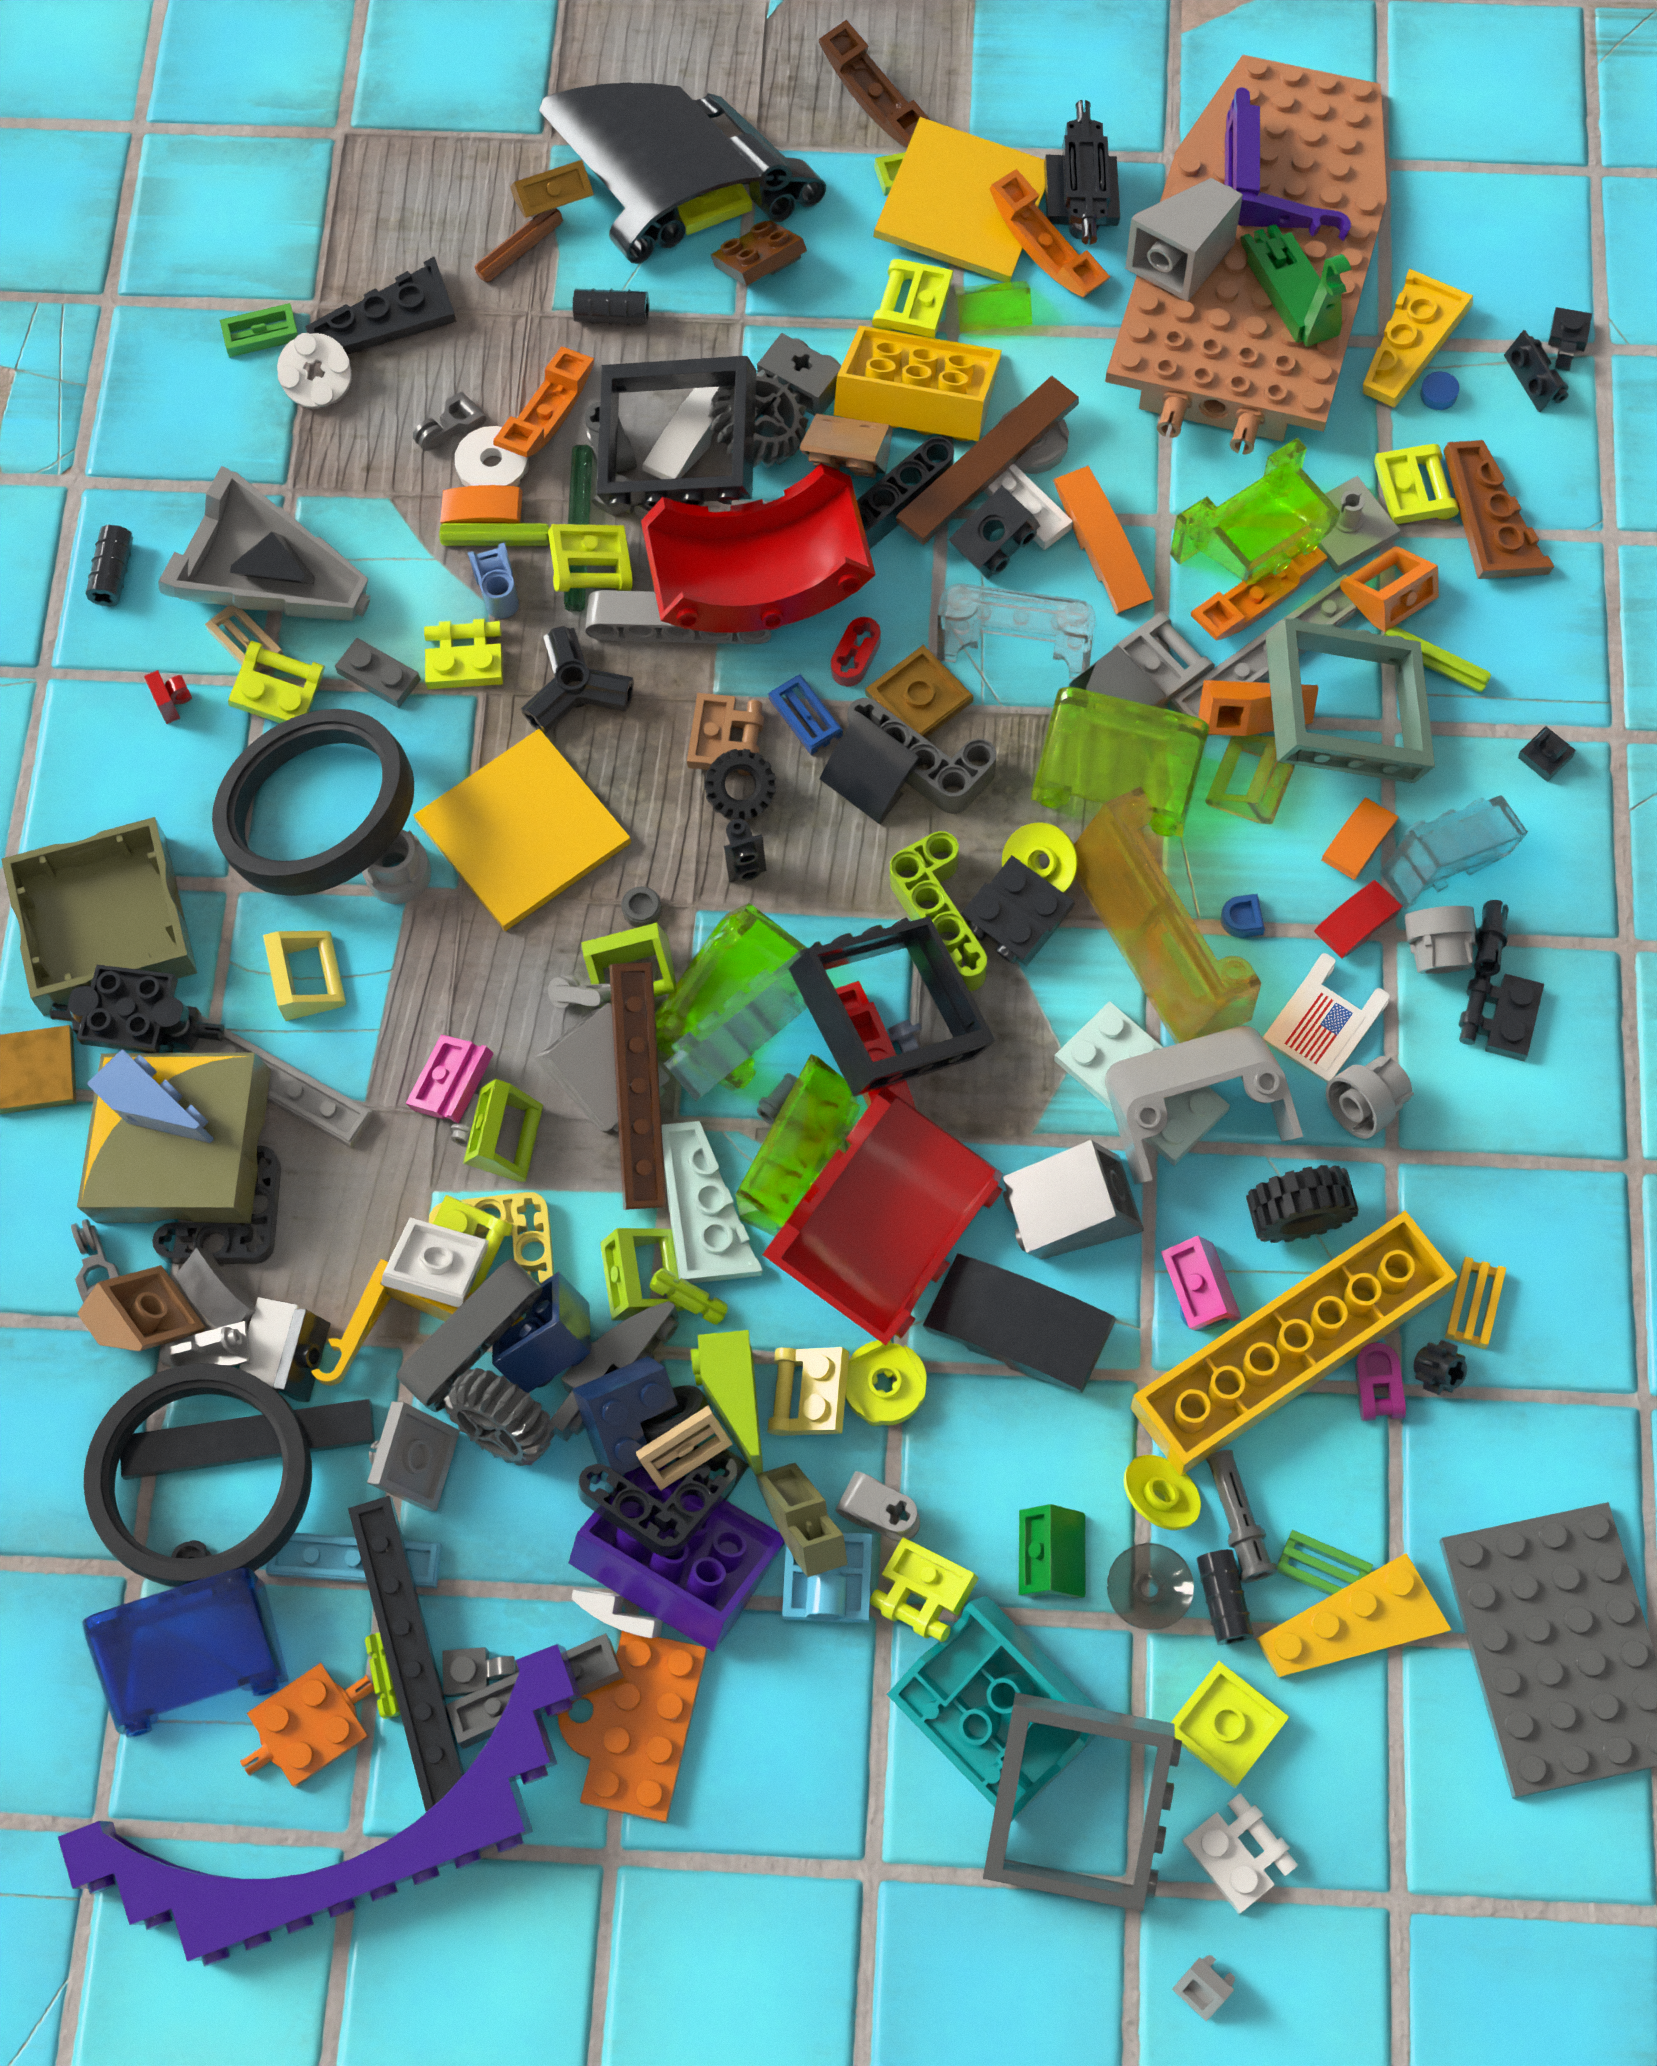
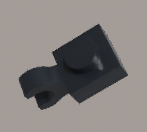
[1548,307,1592,371]

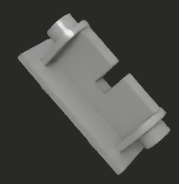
[160,1321,250,1367]

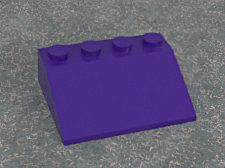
[568,1465,785,1652]

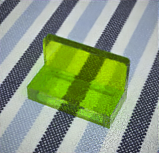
[954,281,1033,332]

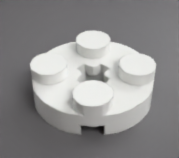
[277,333,352,409]

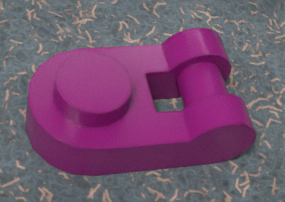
[1355,1342,1406,1421]

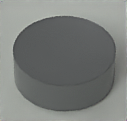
[621,886,662,928]

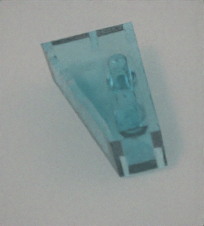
[1380,795,1528,909]

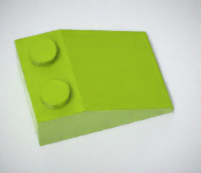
[691,1330,763,1476]

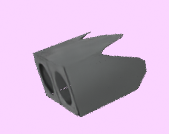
[1069,645,1166,744]

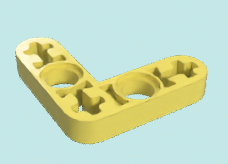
[429,1192,554,1283]

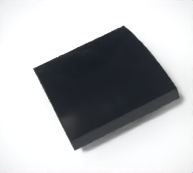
[819,712,922,825]

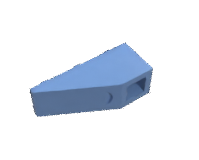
[86,1049,214,1143]

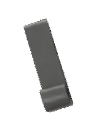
[847,698,996,814]
[396,1259,543,1412]

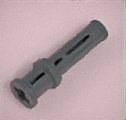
[1206,1450,1278,1583]

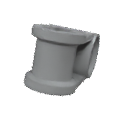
[835,1471,920,1542]

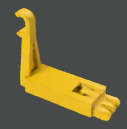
[312,1259,524,1386]

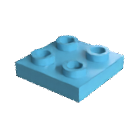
[782,1533,873,1623]

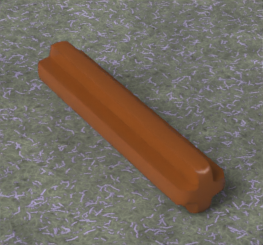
[474,208,563,282]

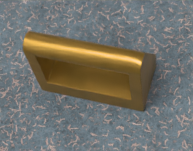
[510,159,594,218]

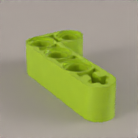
[890,831,987,991]

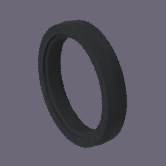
[212,709,414,896]
[84,1363,312,1589]

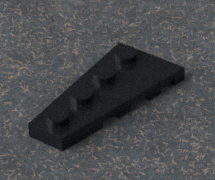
[305,256,457,364]

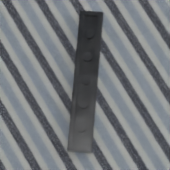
[120,1399,375,1480]

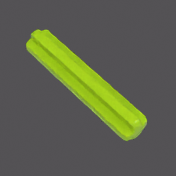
[439,523,550,546]
[1384,626,1491,692]

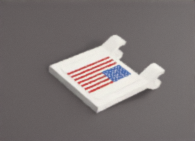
[1263,953,1390,1083]

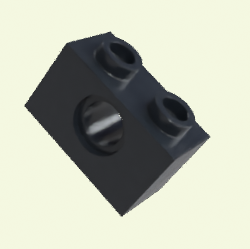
[948,485,1041,580]

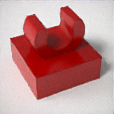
[144,670,192,724]

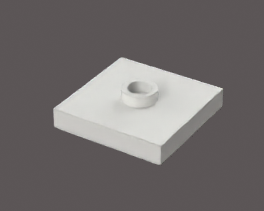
[381,1218,489,1307]

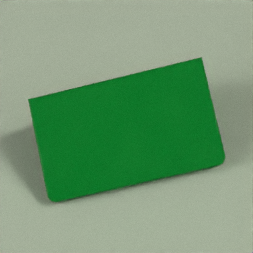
[1019,1504,1086,1599]

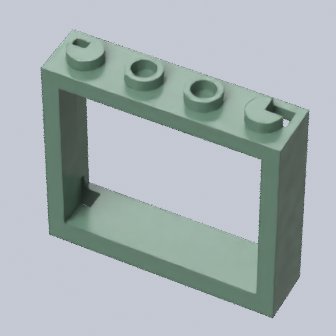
[1265,618,1435,783]

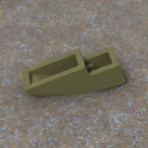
[756,1463,848,1578]

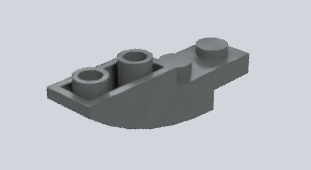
[551,1301,679,1442]

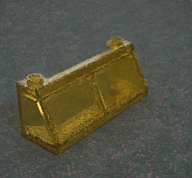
[1074,786,1261,1044]

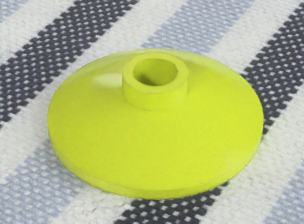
[1002,822,1078,893]
[1124,1455,1201,1530]

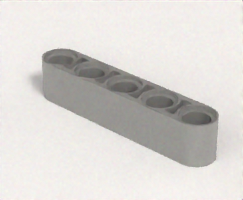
[585,590,771,644]

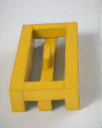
[1444,1256,1506,1350]

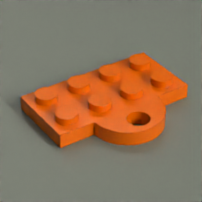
[558,1631,708,1823]

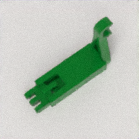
[1240,224,1352,347]

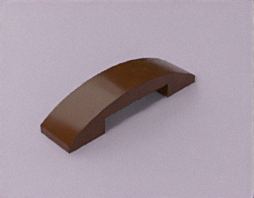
[819,20,930,148]

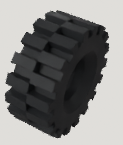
[1246,1165,1359,1243]

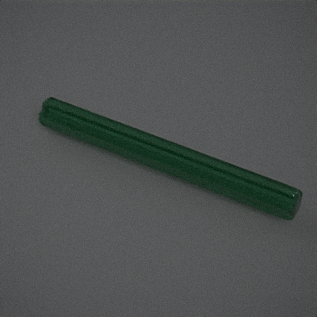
[563,444,593,612]

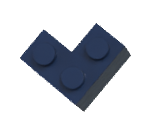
[492,1271,591,1393]
[572,1356,678,1475]

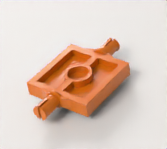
[240,1663,375,1788]

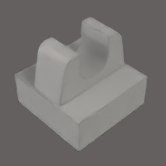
[1172,1955,1235,2021]

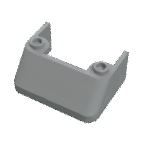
[1105,1026,1303,1184]

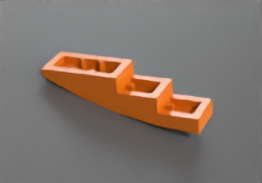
[1053,466,1154,615]

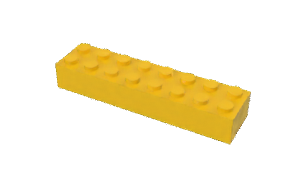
[1130,1210,1458,1477]

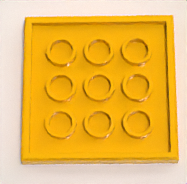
[873,117,1045,284]
[414,729,631,932]

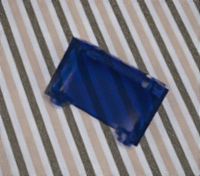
[82,1568,289,1738]

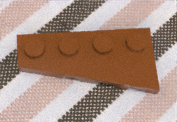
[1443,440,1554,579]

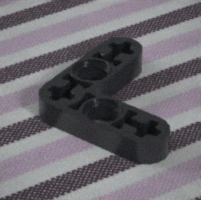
[152,1145,281,1264]
[578,1452,737,1557]

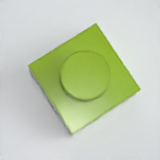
[874,152,906,196]

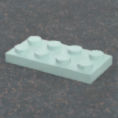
[1054,1001,1230,1166]

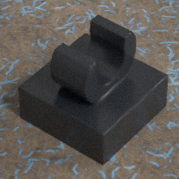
[1518,726,1576,782]

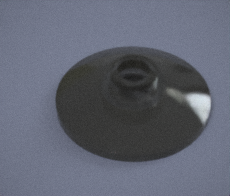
[1107,1543,1194,1630]

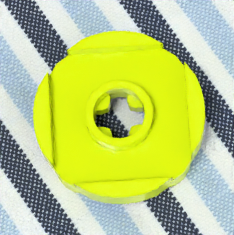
[845,1340,927,1426]

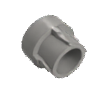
[362,829,431,904]
[1405,906,1477,974]
[1326,1056,1414,1139]

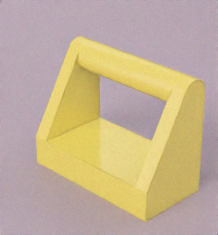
[263,931,346,1021]

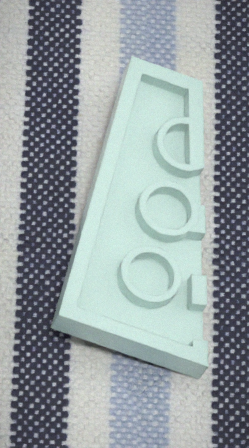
[662,1121,763,1283]

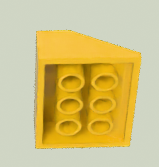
[834,325,1002,441]

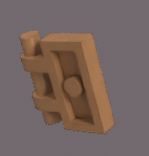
[687,693,765,776]

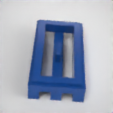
[768,674,843,755]

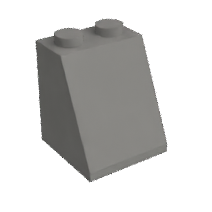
[1125,178,1243,302]
[534,1003,670,1132]

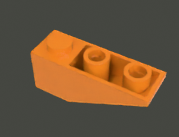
[1198,680,1319,736]

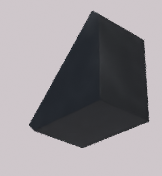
[230,532,315,585]

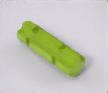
[650,1268,728,1325]
[365,1632,401,1719]

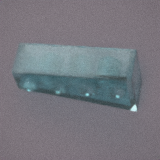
[664,948,834,1101]

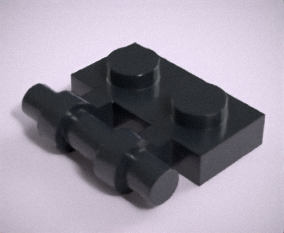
[1459,969,1544,1062]

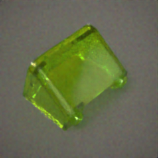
[1031,687,1210,837]
[655,903,807,1091]

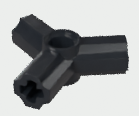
[521,626,634,734]

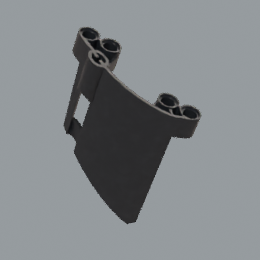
[539,83,826,264]

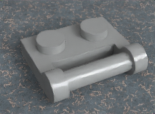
[1112,612,1215,704]

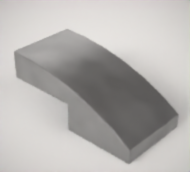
[175,1248,256,1328]

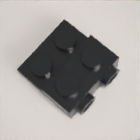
[961,855,1076,966]

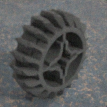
[708,369,809,468]
[444,1368,555,1466]

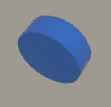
[1420,371,1459,410]

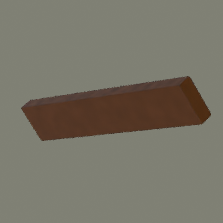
[896,375,1079,545]
[609,962,666,1210]

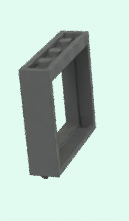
[983,1692,1182,1911]

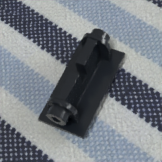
[1504,330,1569,412]
[724,819,767,883]

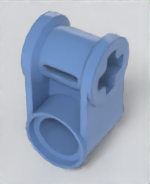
[468,543,519,619]

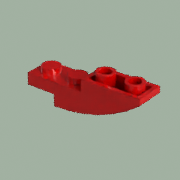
[835,981,916,1109]

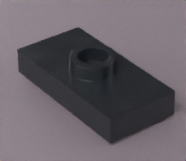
[273,1309,331,1402]

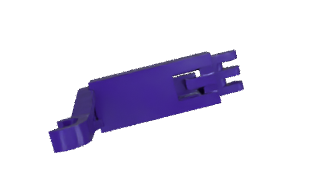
[1225,87,1351,241]

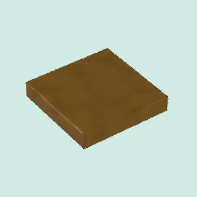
[865,644,973,739]
[0,1025,77,1114]

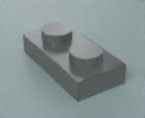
[335,638,421,708]

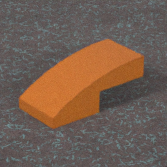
[440,485,523,524]
[1321,797,1399,880]

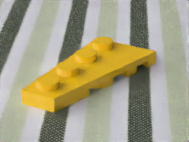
[1363,268,1473,408]
[1255,1553,1452,1678]

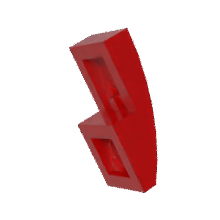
[1314,880,1403,959]

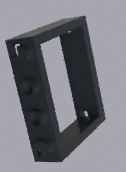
[596,356,757,510]
[788,916,995,1097]

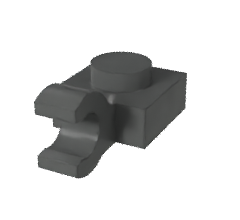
[443,1647,519,1697]

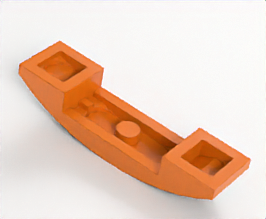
[989,169,1110,297]
[493,346,594,458]
[1190,532,1328,641]

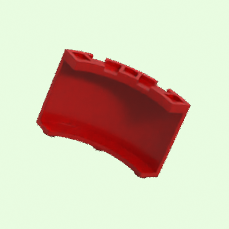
[641,463,876,633]
[762,1087,1003,1345]

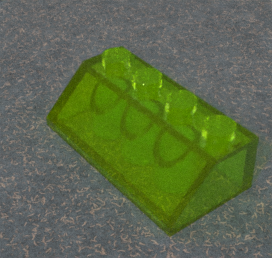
[735,1054,860,1236]

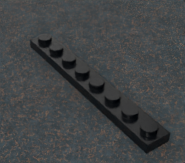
[348,1496,464,1812]

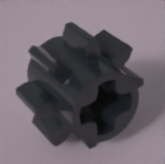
[1413,1340,1467,1395]

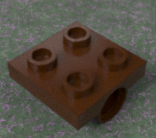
[710,220,807,286]

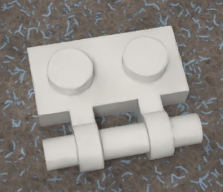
[1182,1793,1298,1914]

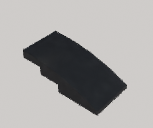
[923,1253,1116,1393]

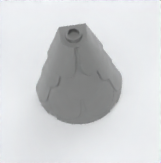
[158,466,371,621]

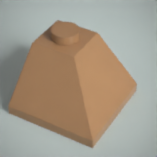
[77,1265,206,1351]

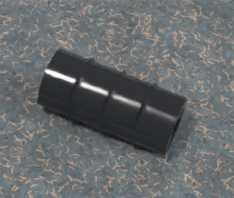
[572,288,650,326]
[86,525,133,607]
[1196,1549,1254,1645]

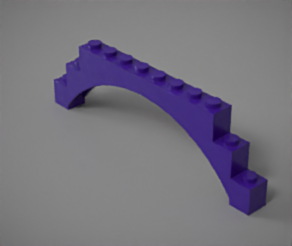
[58,1644,582,1967]

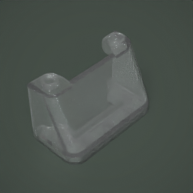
[937,584,1097,679]

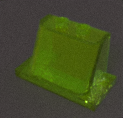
[1170,437,1340,585]

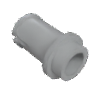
[450,1094,479,1148]

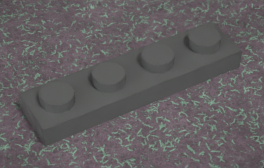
[446,1633,624,1749]

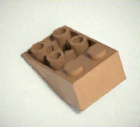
[800,414,893,479]

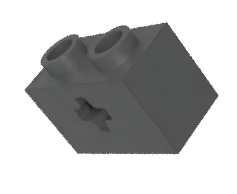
[757,333,842,416]

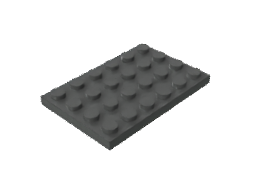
[1439,1502,1657,1799]

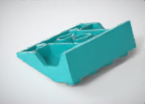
[886,1595,1097,1822]

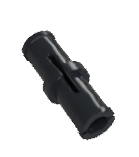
[1474,900,1509,976]

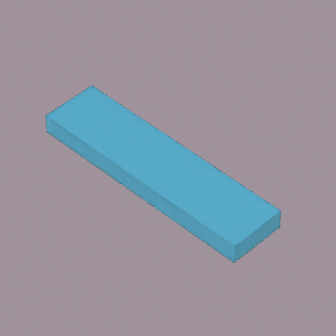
[266,1532,442,1589]

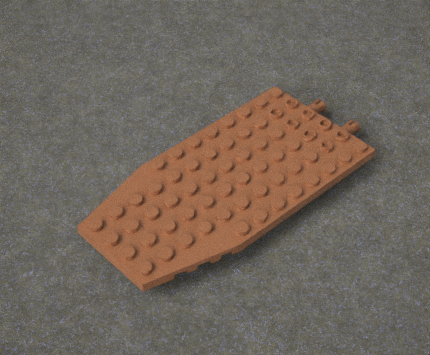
[1105,55,1387,455]

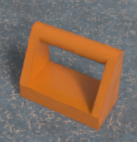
[1340,546,1439,632]

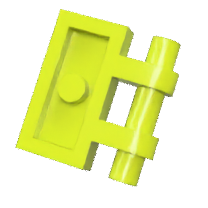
[424,618,503,689]
[870,1537,979,1642]

